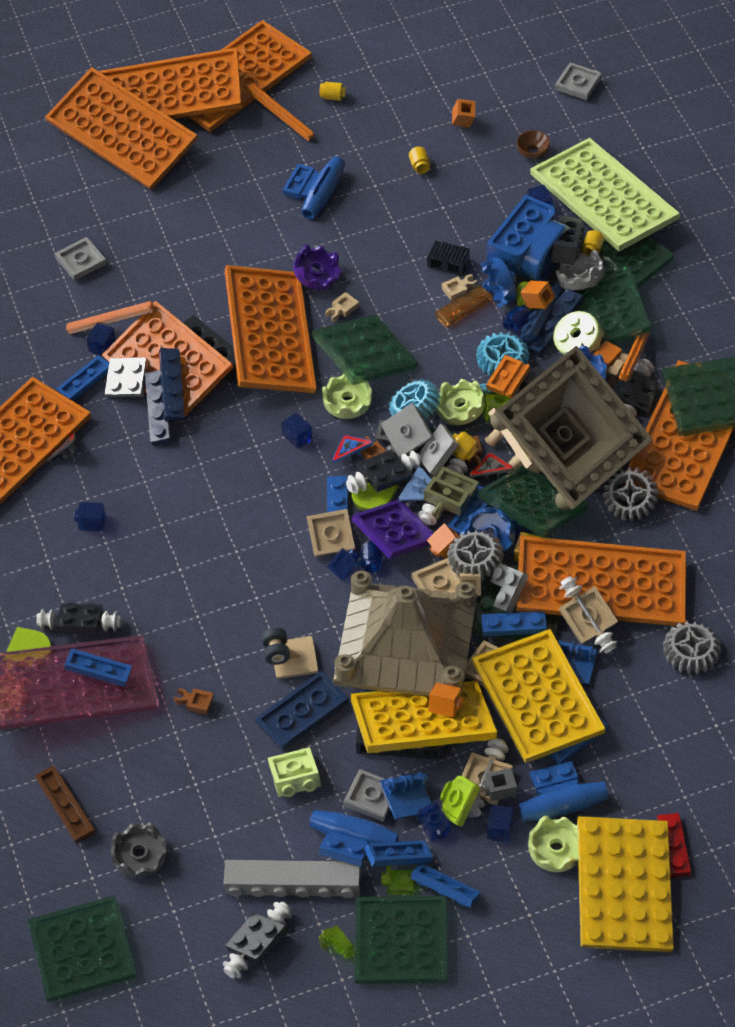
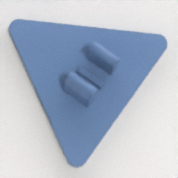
[399,468,431,502]

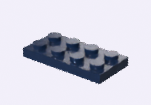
[255,671,349,750]

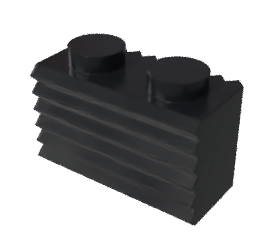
[427,240,470,276]

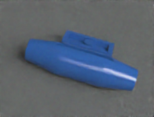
[282,156,345,220]
[519,761,609,821]
[309,810,399,867]

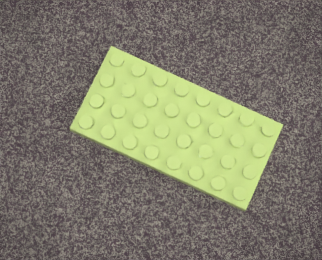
[530,138,680,251]

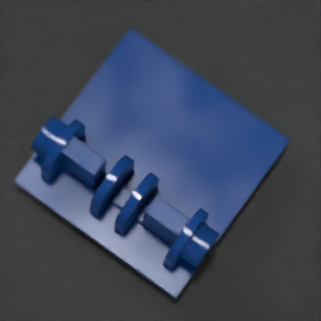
[557,640,598,685]
[380,772,434,819]

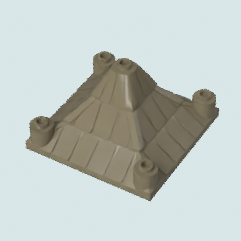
[490,345,653,511]
[333,571,477,697]

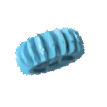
[476,332,529,377]
[389,379,441,420]

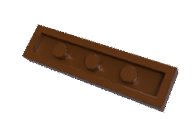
[35,766,95,844]

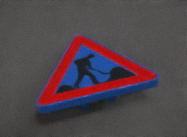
[332,435,373,463]

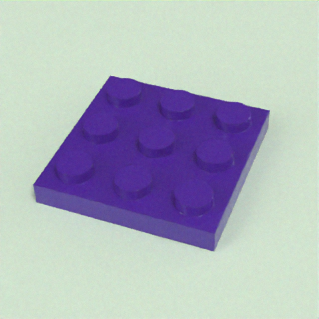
[352,499,434,559]

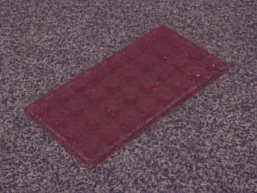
[0,635,159,730]

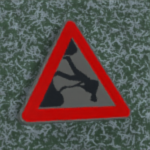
[46,432,77,462]
[470,453,514,480]

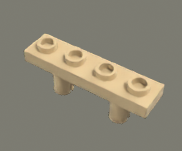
[485,408,541,475]

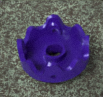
[293,244,341,290]

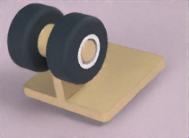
[261,628,318,679]

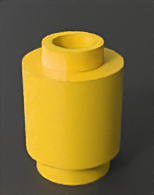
[319,82,346,101]
[409,147,430,174]
[581,230,604,256]

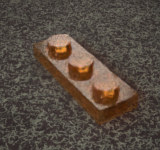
[435,285,492,328]

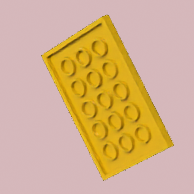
[472,629,605,764]
[351,681,497,753]
[577,816,673,952]

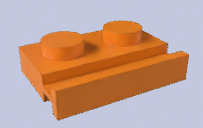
[486,355,531,399]

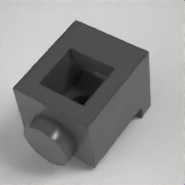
[483,768,517,801]

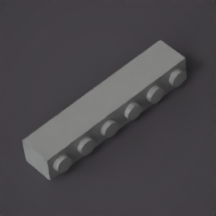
[223,860,361,898]

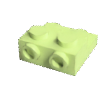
[268,747,321,797]

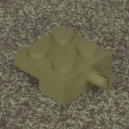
[424,466,479,519]

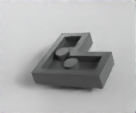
[489,563,529,614]

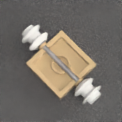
[559,576,618,654]
[462,739,513,818]

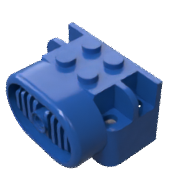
[487,195,571,281]

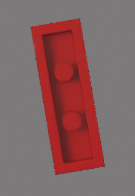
[656,813,691,878]

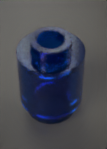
[502,305,531,332]
[360,541,382,573]

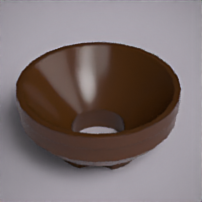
[516,130,550,159]

